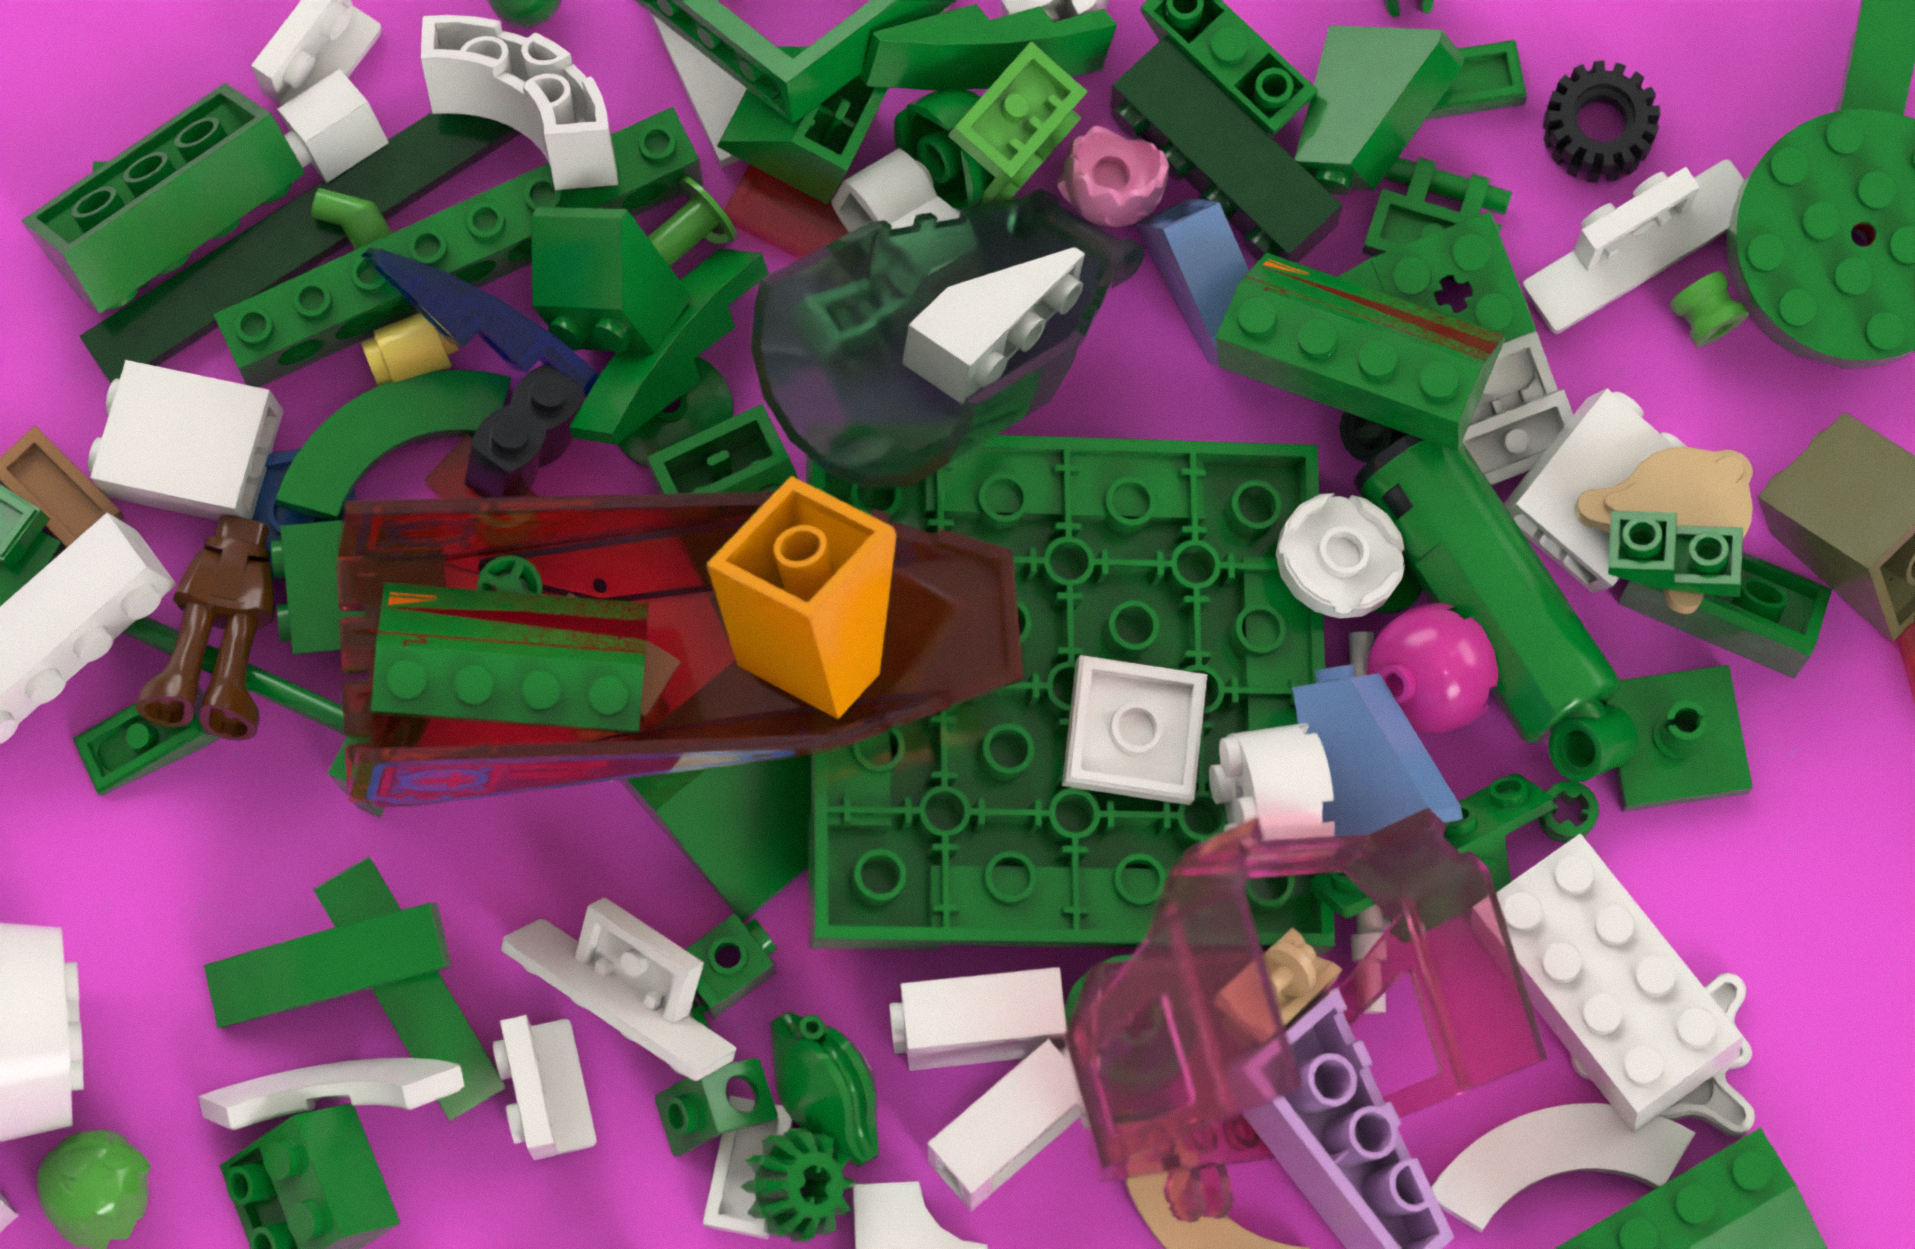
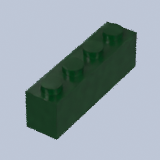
[1110,36,1342,263]

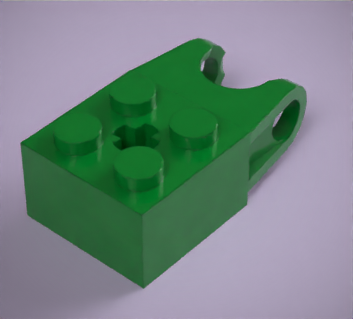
[1338,211,1537,343]

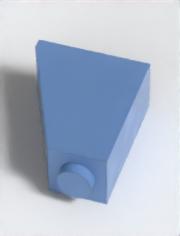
[1135,198,1249,366]
[1292,664,1463,840]

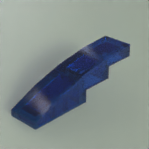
[361,247,600,397]

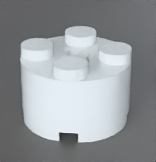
[1209,723,1335,865]

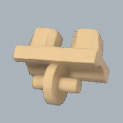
[1217,927,1342,1048]

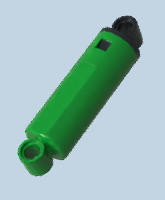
[1339,412,1638,782]

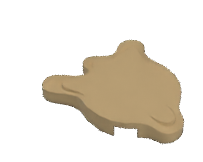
[1575,447,1753,614]

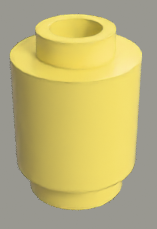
[361,309,459,386]

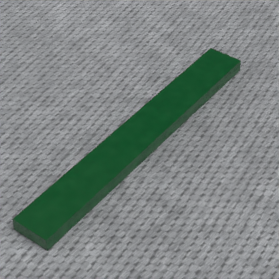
[79,112,521,383]

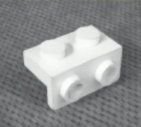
[492,1015,597,1160]

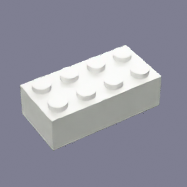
[1474,833,1743,1133]

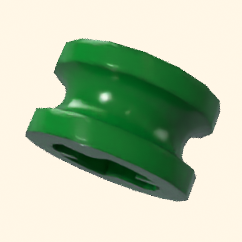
[1538,781,1599,843]

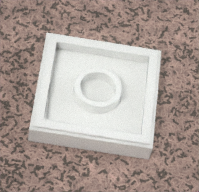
[1062,655,1207,805]

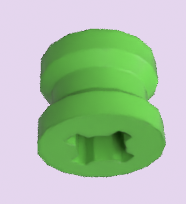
[1669,271,1750,348]

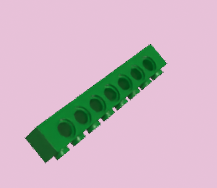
[213,107,703,388]

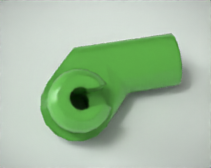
[311,188,392,250]

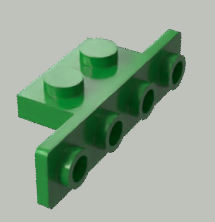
[1310,773,1554,943]

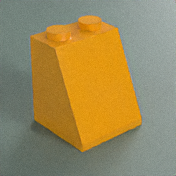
[707,476,896,719]

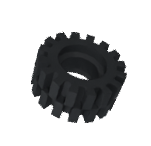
[1542,61,1661,183]

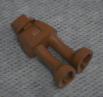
[136,515,275,741]

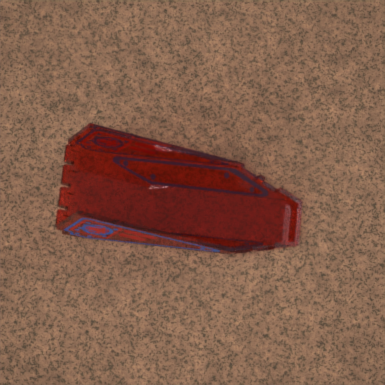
[336,492,1023,808]

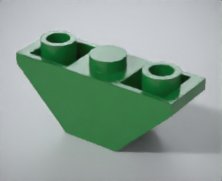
[1140,0,1318,136]

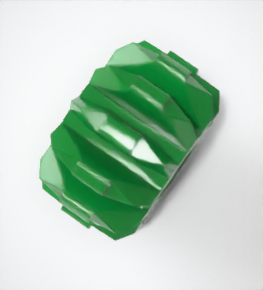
[740,1128,857,1242]

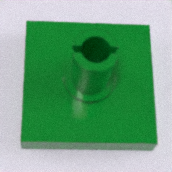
[1603,665,1753,812]

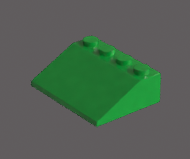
[614,662,811,923]
[1554,1127,1827,1249]

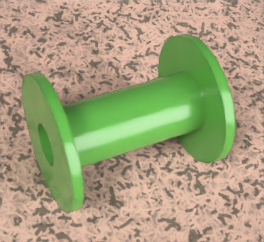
[648,176,738,267]

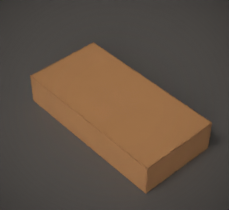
[0,426,125,548]

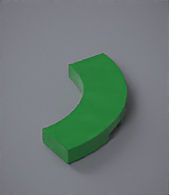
[276,370,511,521]

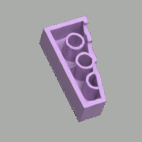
[1215,987,1454,1249]

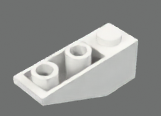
[902,247,1085,405]

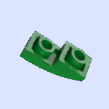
[1608,511,1743,597]

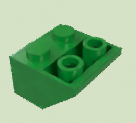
[717,46,888,205]
[219,1103,401,1249]

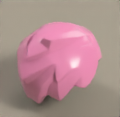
[1057,126,1169,227]

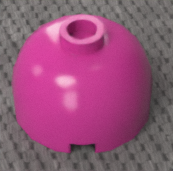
[1366,602,1499,735]

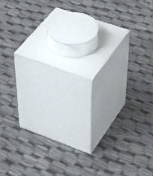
[277,69,389,183]

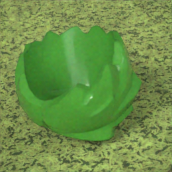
[36,1129,151,1249]

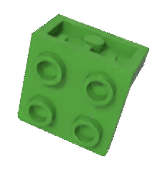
[948,42,1088,216]

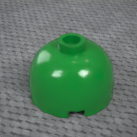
[894,88,995,214]

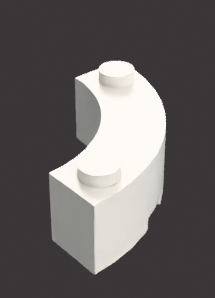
[421,15,618,190]

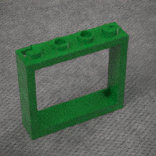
[635,0,957,124]

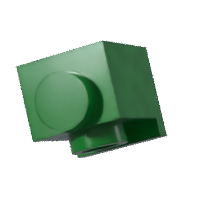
[685,913,777,1020]

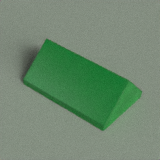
[1618,551,1832,679]

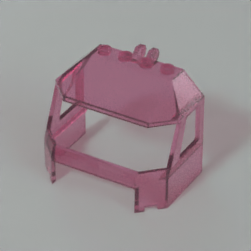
[1064,807,1548,1223]

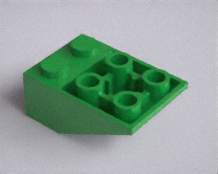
[647,404,799,637]

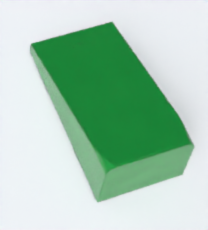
[73,686,221,795]

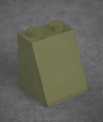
[1757,412,1915,642]

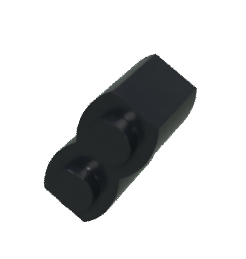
[464,363,585,508]

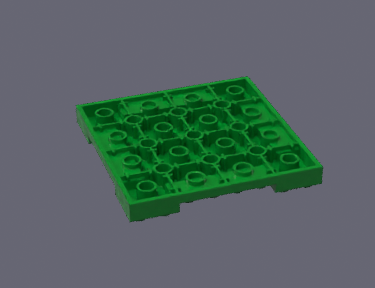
[806,429,1335,956]

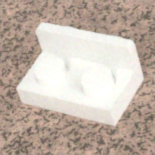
[251,0,382,106]

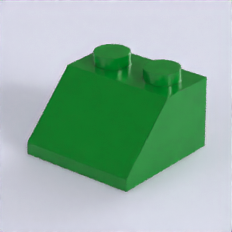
[531,207,692,353]

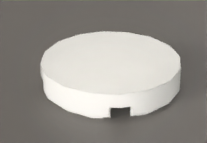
[1276,493,1405,619]

